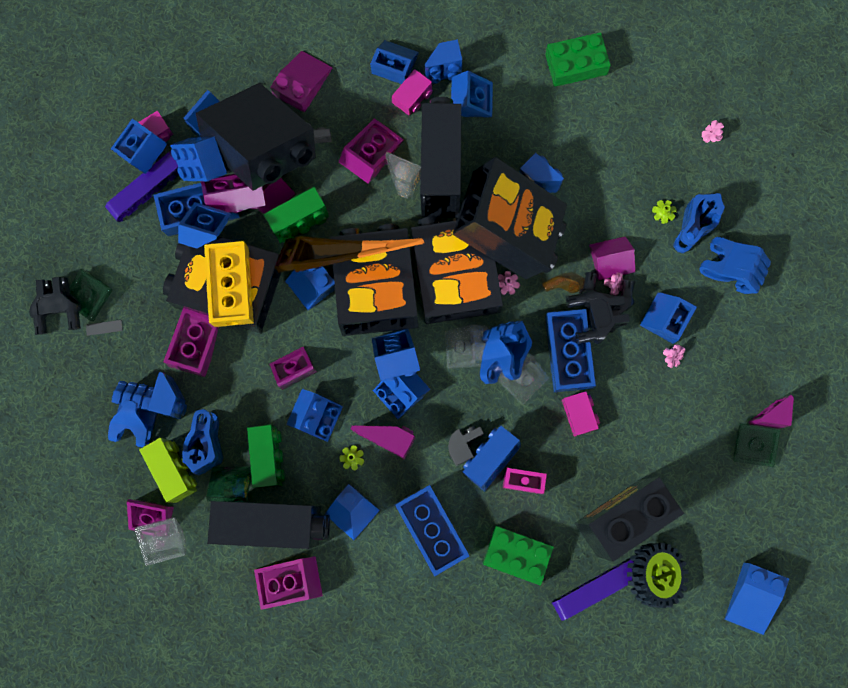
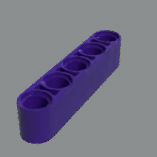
[105,151,179,222]
[551,560,634,621]

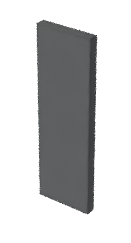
[86,320,123,336]

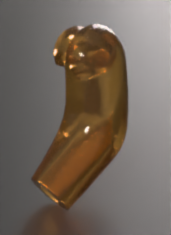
[542,276,579,293]

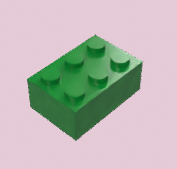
[545,32,611,87]
[264,187,329,243]
[247,425,285,489]
[482,526,553,586]

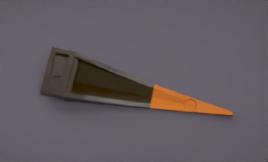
[275,236,425,272]

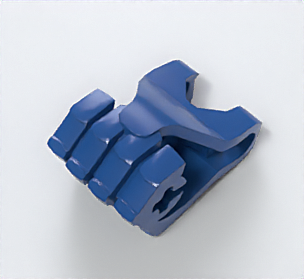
[674,193,725,253]
[699,237,771,294]
[480,321,532,384]
[108,381,158,448]
[182,409,223,475]

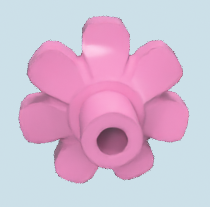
[702,120,724,143]
[498,271,520,295]
[604,272,623,296]
[663,344,685,368]

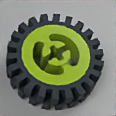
[627,543,689,608]

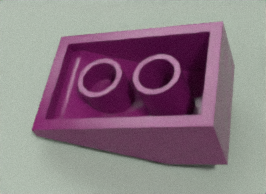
[270,51,333,113]
[339,118,404,184]
[164,308,219,377]
[351,426,415,459]
[254,556,323,610]

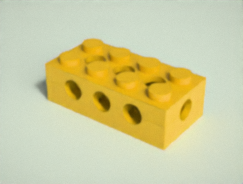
[204,241,254,327]

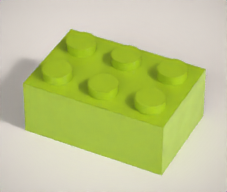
[139,438,197,503]

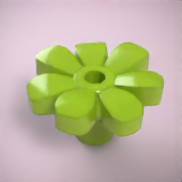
[652,200,677,224]
[340,445,364,470]

